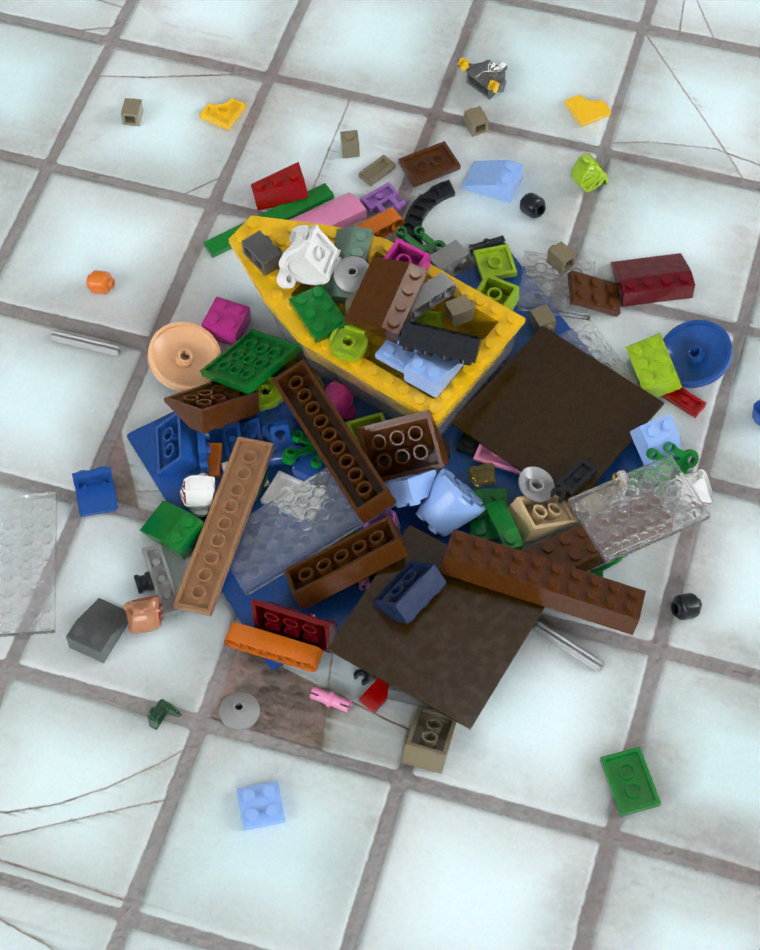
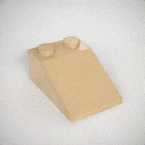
[508,495,578,542]

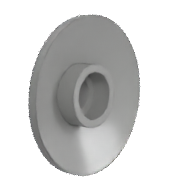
[334,256,369,293]
[518,466,555,502]
[219,692,260,730]

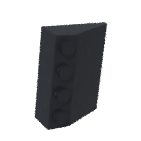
[399,320,483,366]

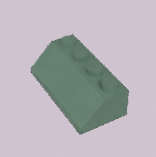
[324,226,374,304]

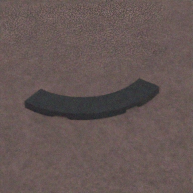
[403,180,455,245]

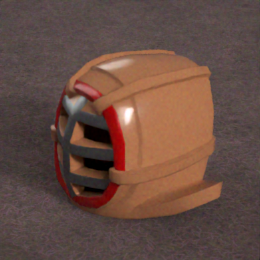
[123,595,164,633]

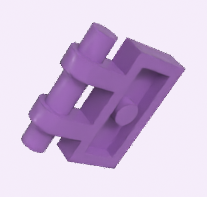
[360,182,406,216]

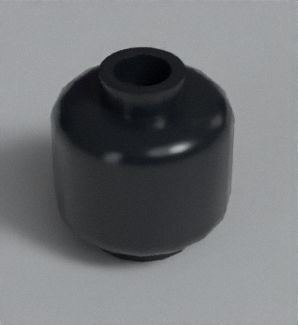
[520,193,546,218]
[671,593,702,620]

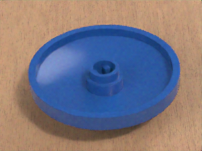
[663,320,733,388]

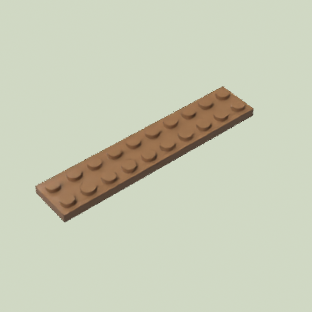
[173,437,275,617]

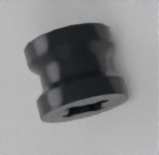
[134,571,154,594]

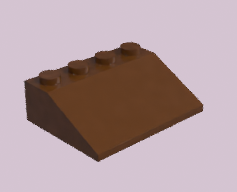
[344,257,428,344]
[164,381,260,434]
[356,409,449,481]

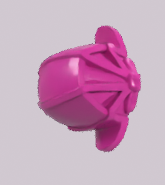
[324,381,356,420]

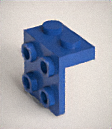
[72,466,118,517]

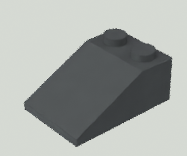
[66,598,128,663]

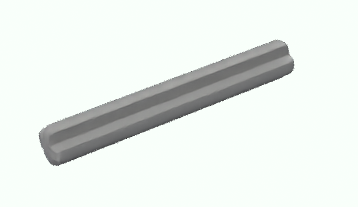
[51,330,121,356]
[534,621,604,672]

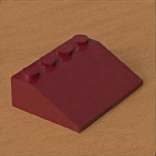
[611,253,695,307]
[251,599,339,653]

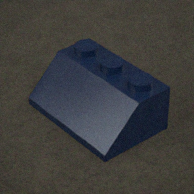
[372,561,447,624]

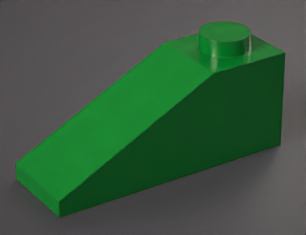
[484,499,524,551]

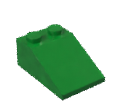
[140,500,204,560]

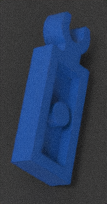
[197,431,211,473]

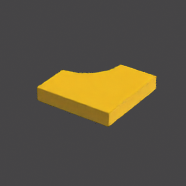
[564,94,611,127]
[199,98,246,131]

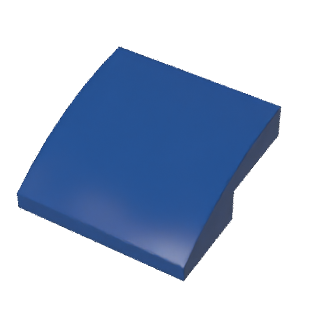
[221,418,263,459]

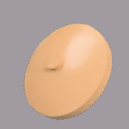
[147,322,221,392]

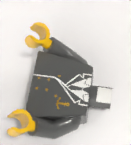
[457,58,507,100]

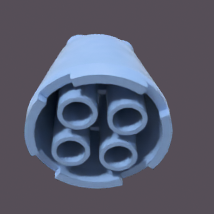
[416,468,486,538]

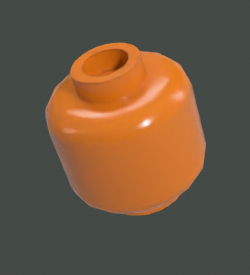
[86,270,115,295]

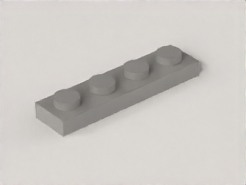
[141,543,183,618]

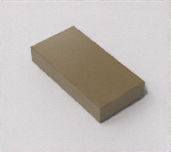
[359,155,396,187]

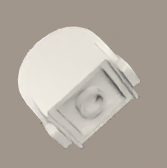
[277,225,342,289]

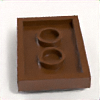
[398,141,461,187]
[567,270,621,317]

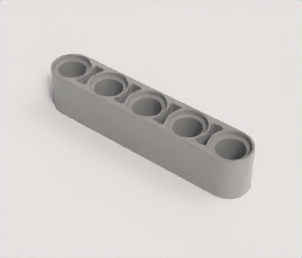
[408,273,457,321]

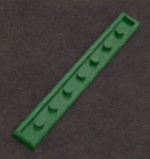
[204,183,334,258]

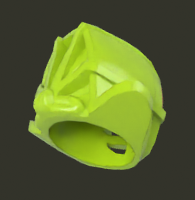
[571,153,608,193]

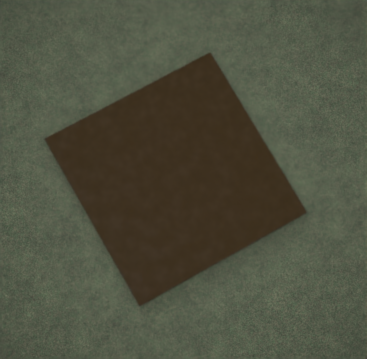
[451,325,664,507]
[327,525,545,730]

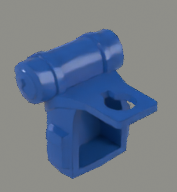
[262,419,303,467]

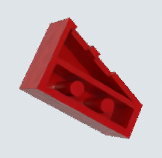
[251,162,309,211]

